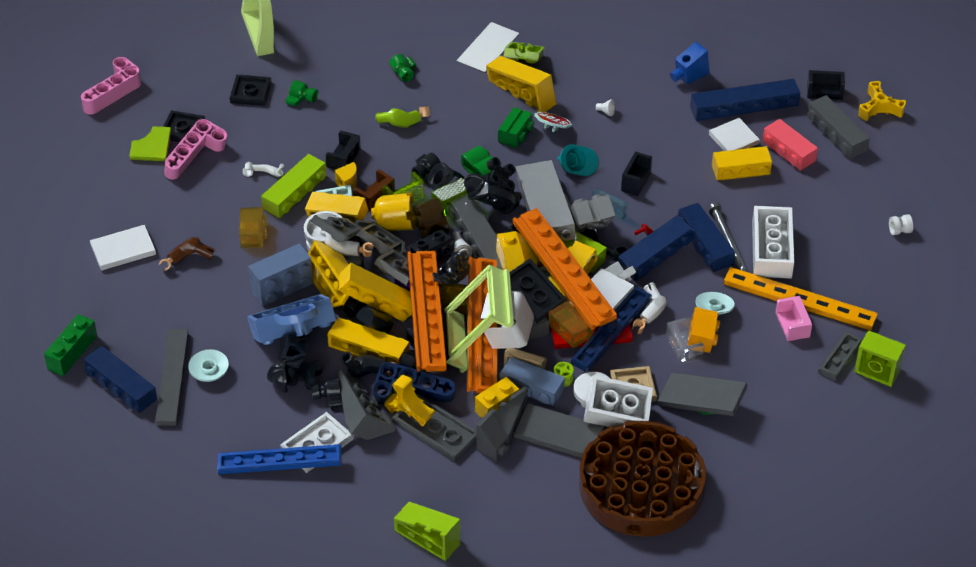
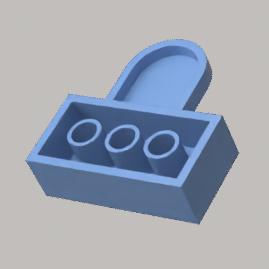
[247,294,336,345]

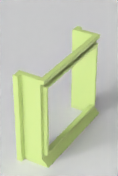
[444,264,514,373]

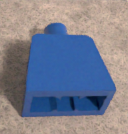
[670,41,710,84]

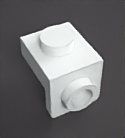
[605,262,636,282]

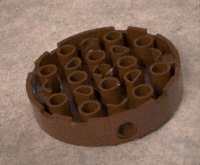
[579,421,706,537]

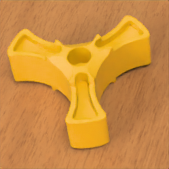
[858,81,906,121]
[384,375,435,426]

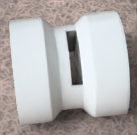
[889,214,913,235]

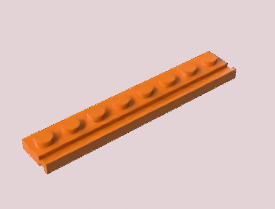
[513,208,617,330]
[407,251,446,372]
[467,256,497,393]

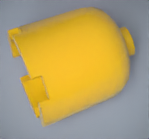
[371,193,416,231]

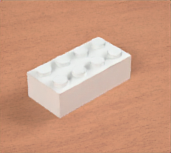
[752,206,794,279]

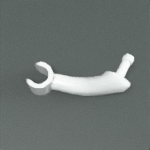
[243,162,284,177]

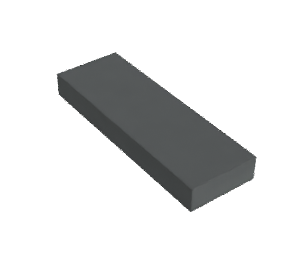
[818,331,863,382]

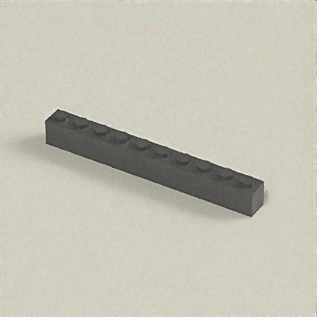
[448,194,549,341]

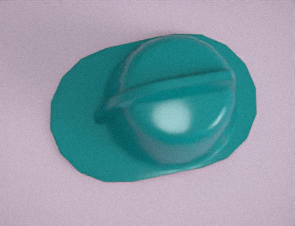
[557,144,599,176]

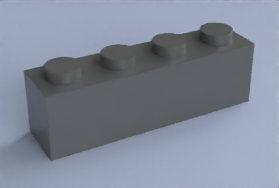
[807,95,870,159]

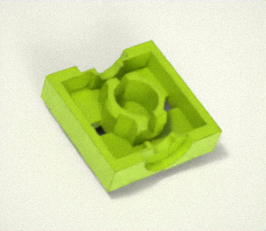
[504,42,545,64]

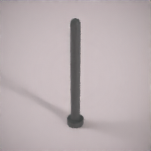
[708,203,747,272]

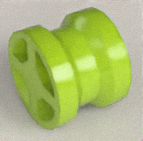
[554,362,574,387]

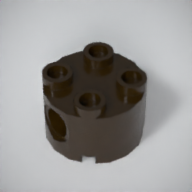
[412,198,449,239]

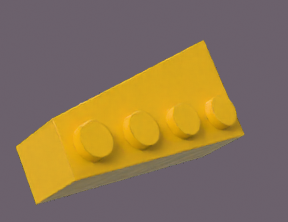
[486,56,557,112]

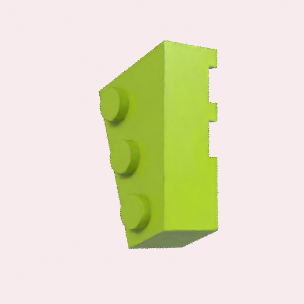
[394,502,461,561]

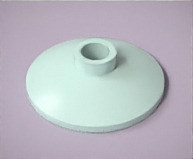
[695,292,734,314]
[188,350,229,382]

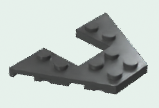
[311,215,410,285]

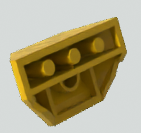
[308,240,349,308]

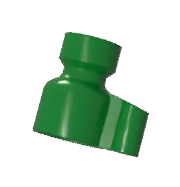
[389,54,416,82]
[285,80,319,107]

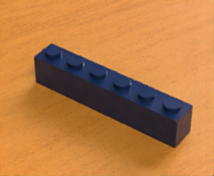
[690,79,800,121]

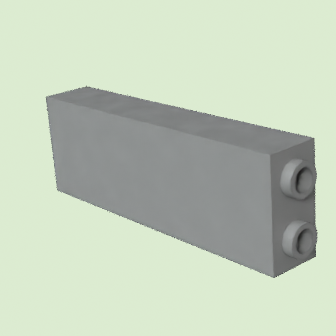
[516,160,576,241]

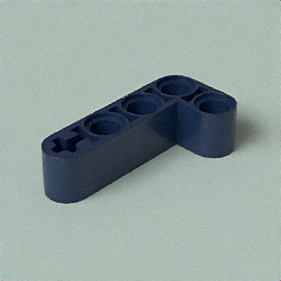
[373,362,455,404]

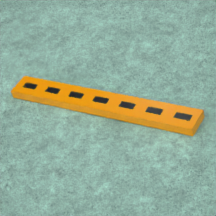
[723,267,878,331]

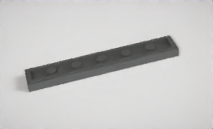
[156,329,189,426]

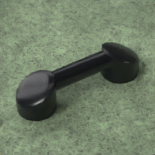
[584,228,629,261]

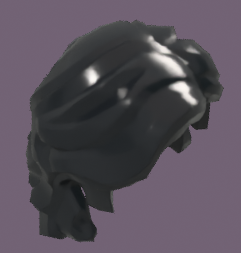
[432,251,470,285]

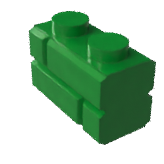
[498,107,534,148]

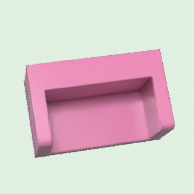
[775,296,812,341]

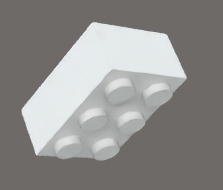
[583,375,653,428]

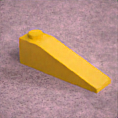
[496,231,538,272]

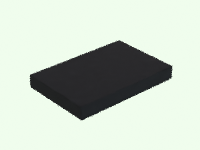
[510,259,567,324]

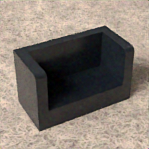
[807,70,845,100]
[325,131,361,170]
[621,151,652,196]

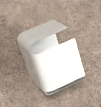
[481,291,534,349]

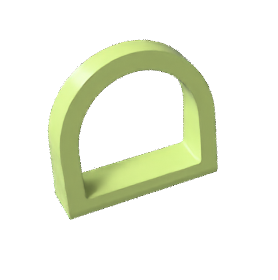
[241,0,274,57]

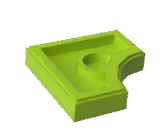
[129,126,171,161]

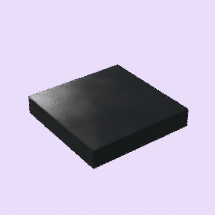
[229,74,271,106]
[163,110,206,144]

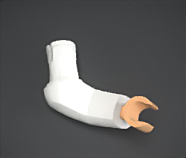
[324,231,373,257]
[632,282,667,334]

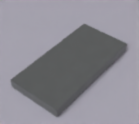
[658,373,747,416]
[392,394,477,462]
[514,403,605,458]

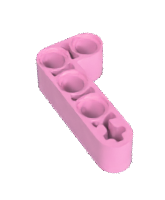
[81,57,141,115]
[164,119,227,180]

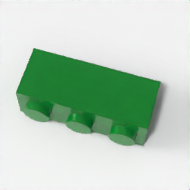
[44,314,97,376]

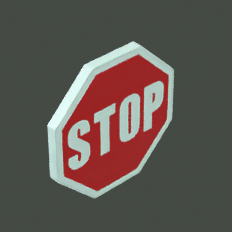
[534,112,572,132]

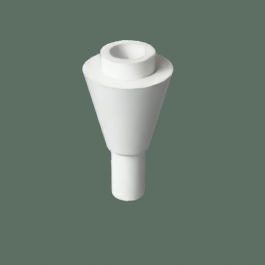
[452,232,472,259]

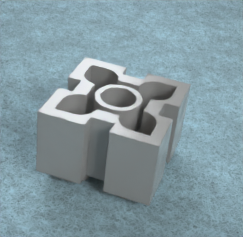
[570,194,615,233]

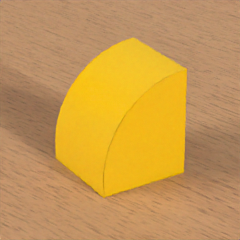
[335,162,357,190]

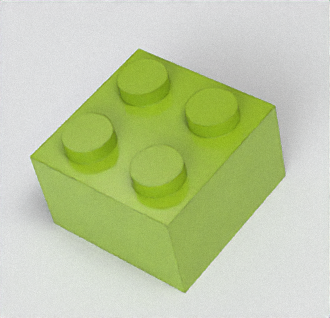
[854,330,906,387]

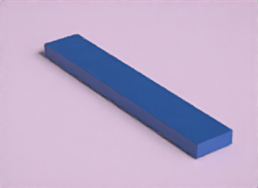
[217,444,342,474]

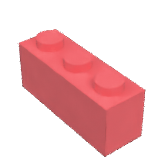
[762,119,818,171]

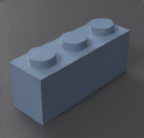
[500,357,565,407]

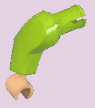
[376,106,430,128]

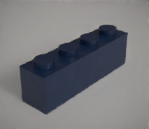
[678,203,735,272]
[618,215,693,281]
[84,346,157,413]

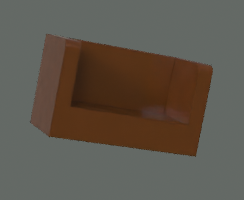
[353,169,395,212]

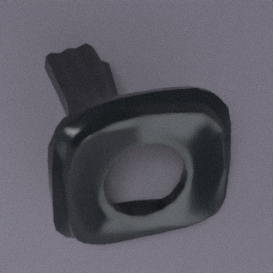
[427,162,464,194]

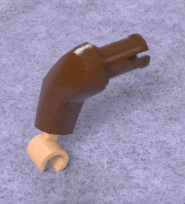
[159,237,215,271]

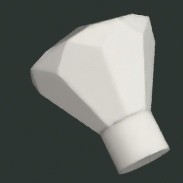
[596,99,616,116]

